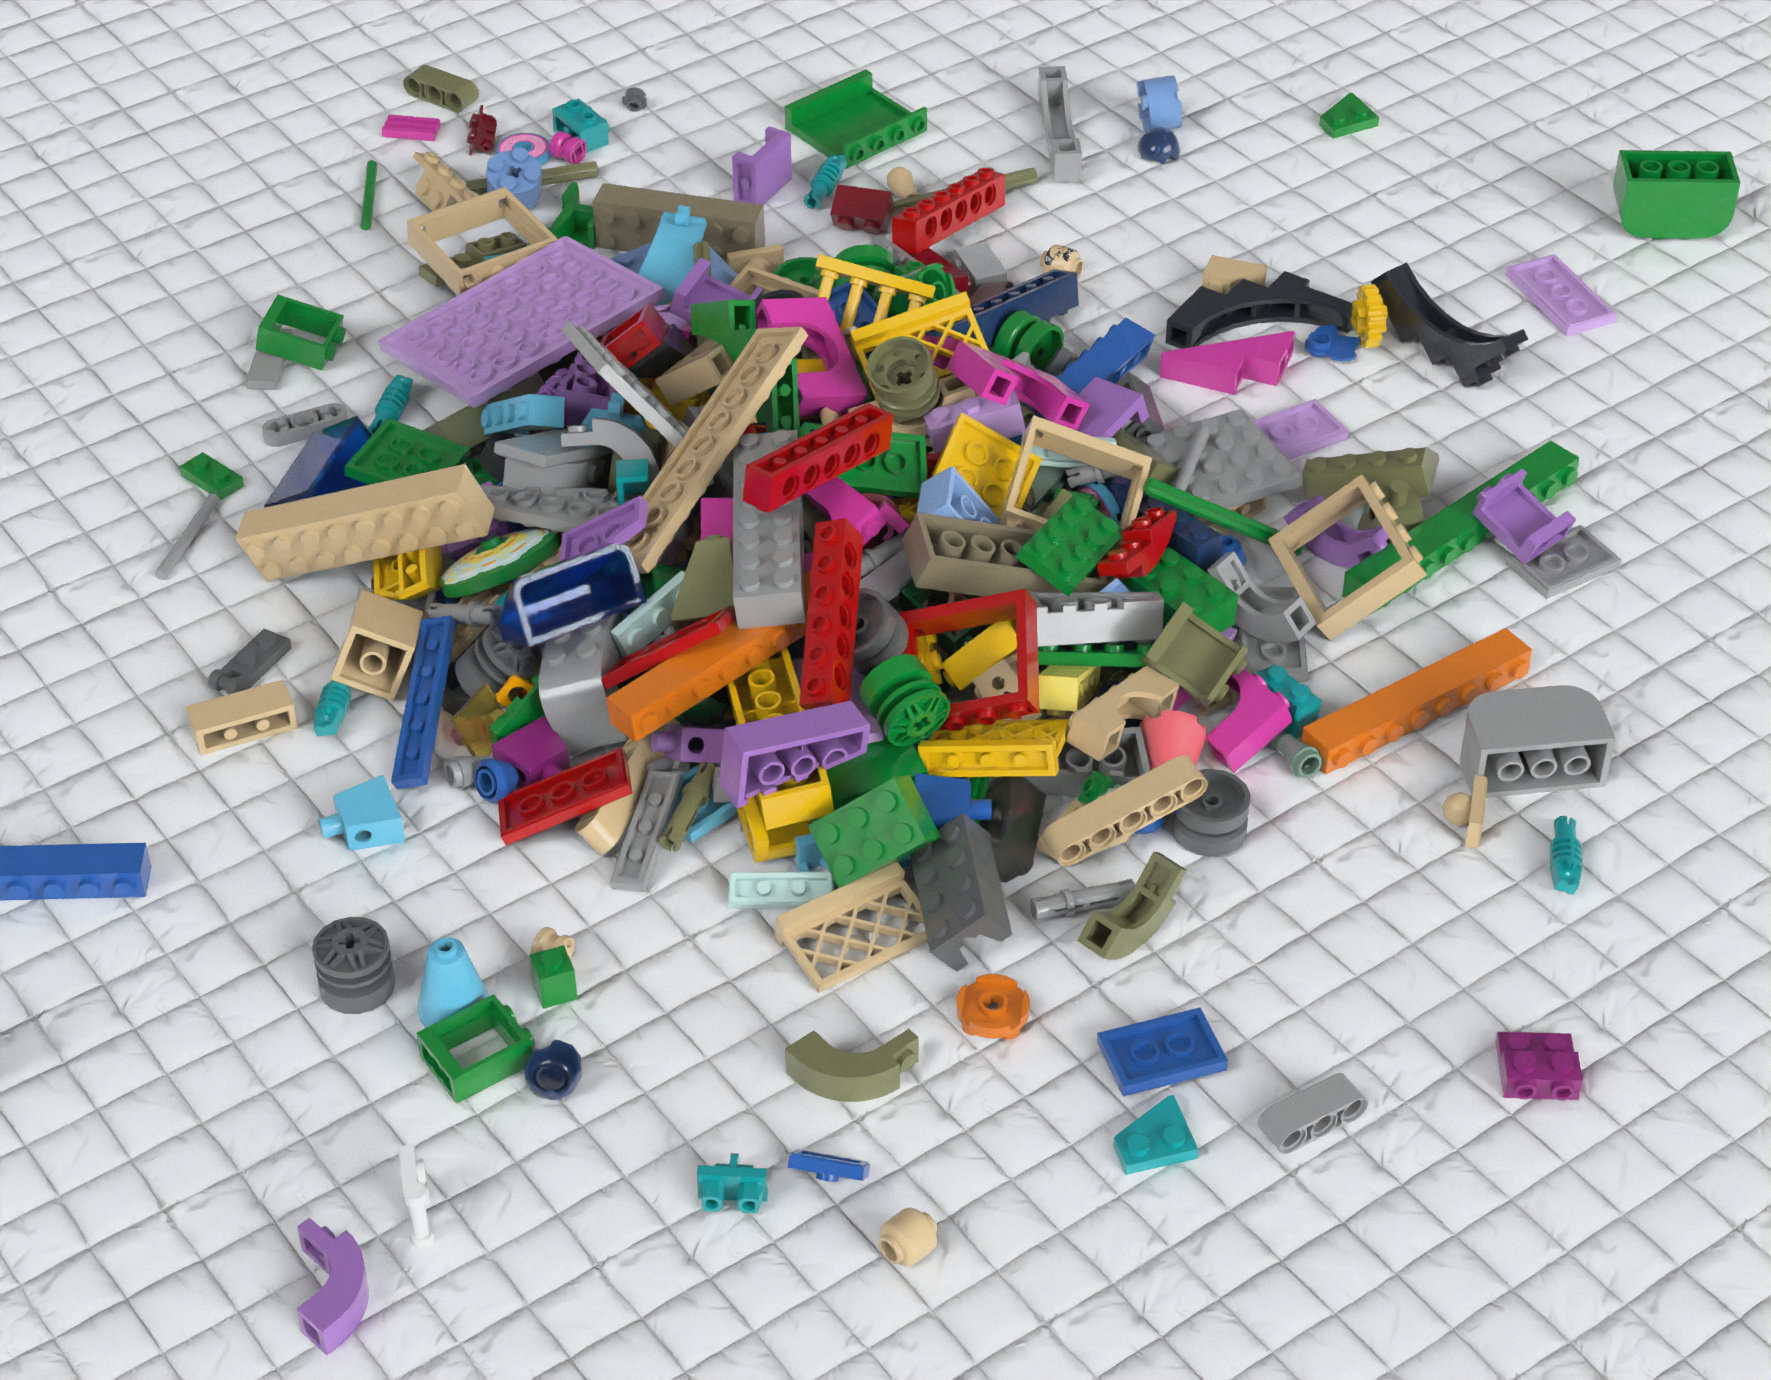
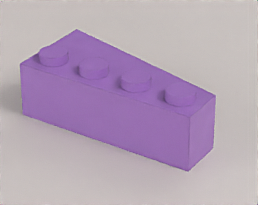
[719,701,870,808]

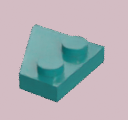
[1113,1095,1198,1175]

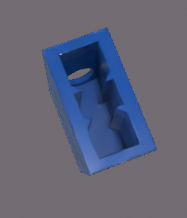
[915,774,992,830]

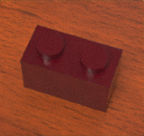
[830,184,894,234]

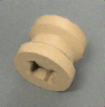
[531,927,575,959]

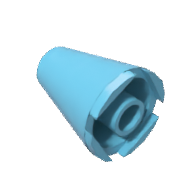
[417,937,489,1028]

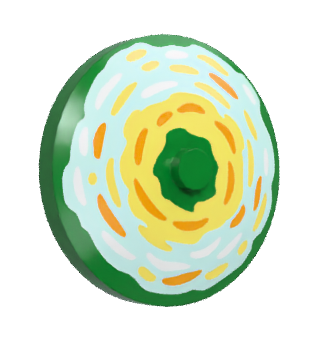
[438,527,561,598]

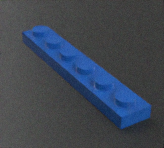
[391,615,457,789]

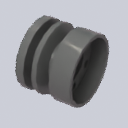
[455,621,543,710]
[312,917,396,1014]

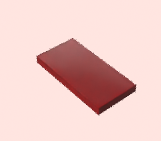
[601,605,736,689]
[498,747,633,845]

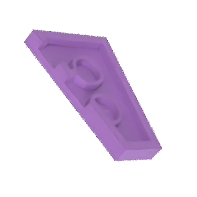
[557,496,648,588]

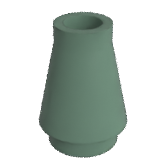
[1277,734,1322,778]

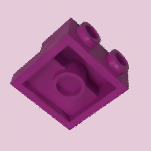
[1495,1032,1583,1100]

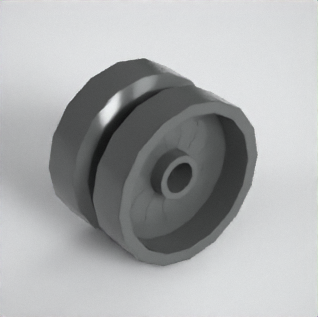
[853,588,909,675]
[1172,769,1251,856]

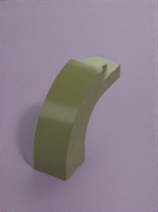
[1077,852,1187,960]
[785,1029,919,1102]

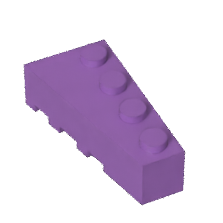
[555,351,616,426]

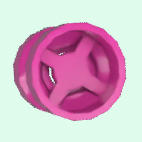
[549,131,587,164]

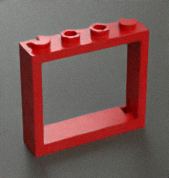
[899,589,1040,731]

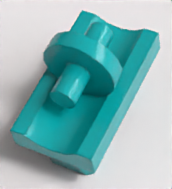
[697,1153,768,1213]

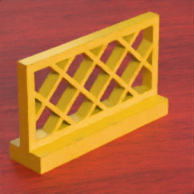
[850,291,989,400]
[918,719,1070,777]

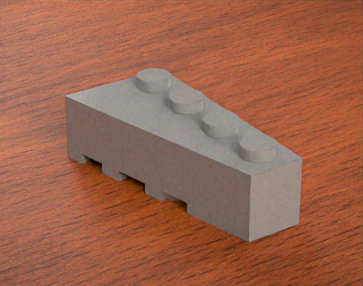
[1007,727,1150,797]

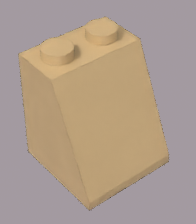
[331,589,423,701]

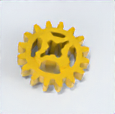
[1351,284,1388,348]

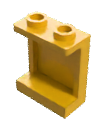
[736,796,822,863]

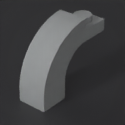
[561,417,660,485]
[1207,551,1316,643]

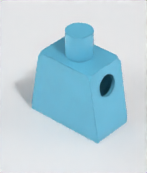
[318,775,405,850]

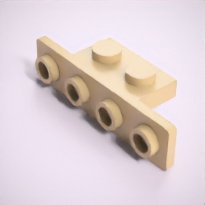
[413,152,479,211]

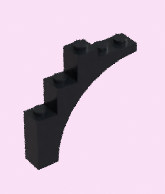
[1371,262,1529,387]
[1165,271,1353,349]

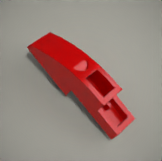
[1097,507,1177,579]

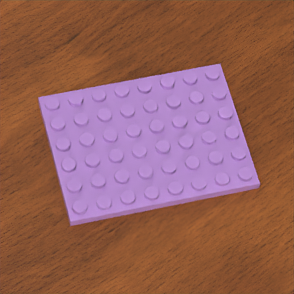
[378,236,666,408]

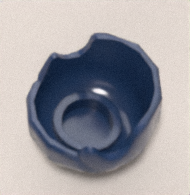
[1137,127,1180,164]
[524,1040,582,1100]

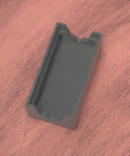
[910,813,1012,971]

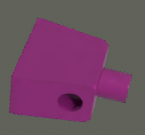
[491,716,570,788]

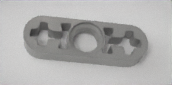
[262,403,348,447]

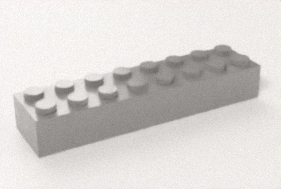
[733,430,806,629]

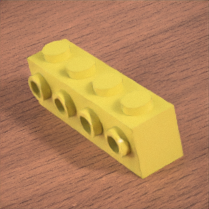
[1039,665,1101,716]

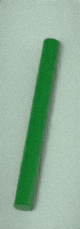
[360,160,377,230]

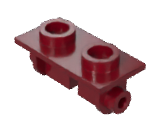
[467,105,497,155]

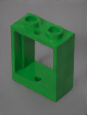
[255,294,346,370]
[416,994,535,1103]

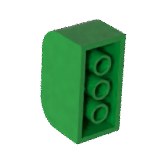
[1613,150,1741,240]

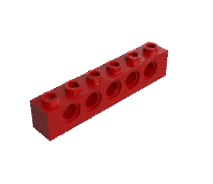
[892,167,1005,254]
[742,403,894,513]
[799,518,864,710]

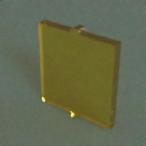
[450,685,505,756]

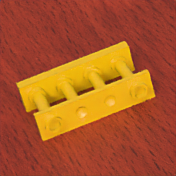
[816,254,936,330]

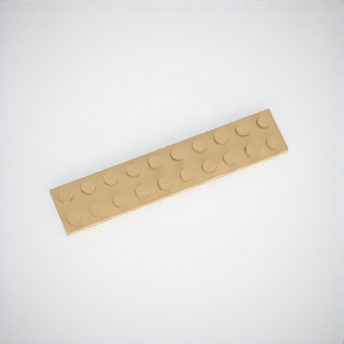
[598,327,808,573]

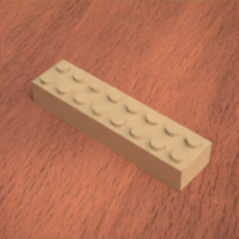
[235,464,495,582]

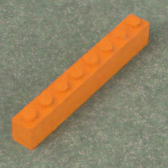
[606,570,811,742]
[1302,628,1532,774]

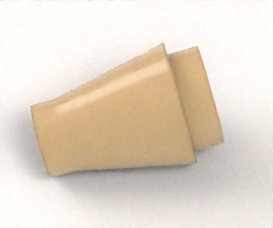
[887,167,918,199]

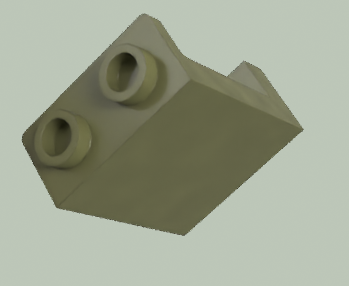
[1141,602,1249,707]

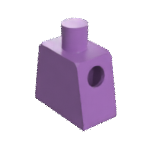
[651,723,725,764]

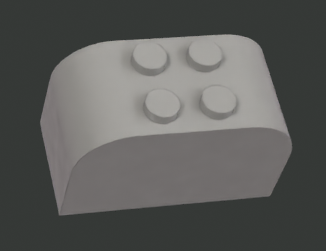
[502,431,608,494]
[538,608,628,753]
[1460,685,1615,798]

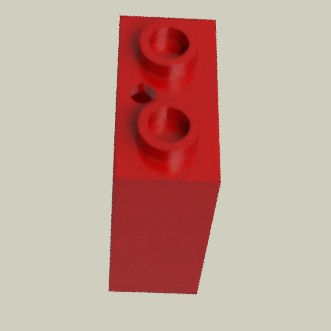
[601,302,668,368]

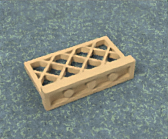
[774,862,928,993]

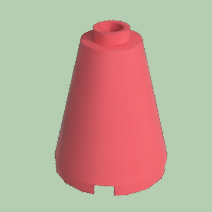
[1139,710,1206,771]

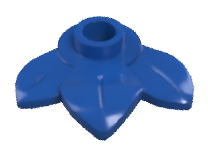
[1305,324,1360,361]

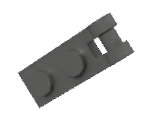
[208,628,292,694]

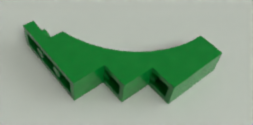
[691,300,800,438]

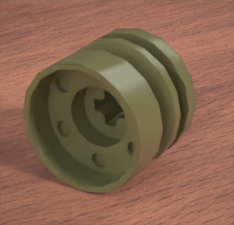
[867,336,941,420]

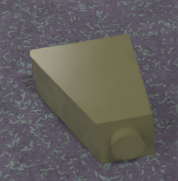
[671,535,735,631]

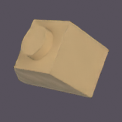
[1202,255,1267,295]

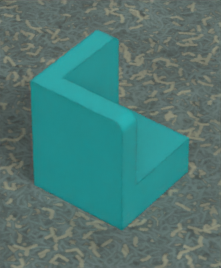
[616,459,650,505]

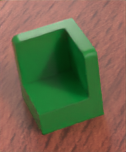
[570,204,596,249]

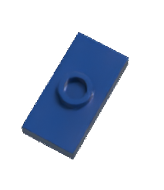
[787,1149,871,1182]

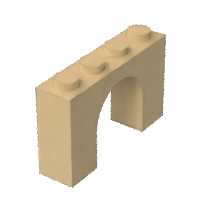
[655,338,733,406]

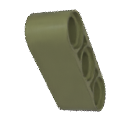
[403,65,479,113]

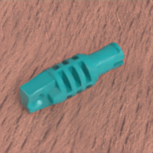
[804,155,847,209]
[368,374,413,436]
[313,669,351,736]
[1550,816,1582,895]

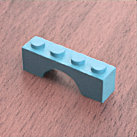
[481,394,565,437]

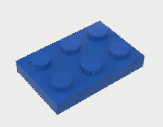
[1097,1007,1228,1097]

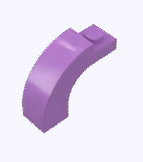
[1283,495,1389,568]
[297,1217,369,1355]

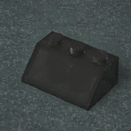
[979,776,1046,883]

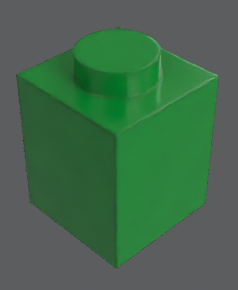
[529,945,578,1009]

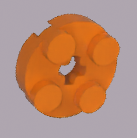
[957,974,1030,1040]

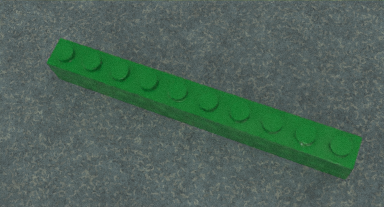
[1342,440,1579,615]

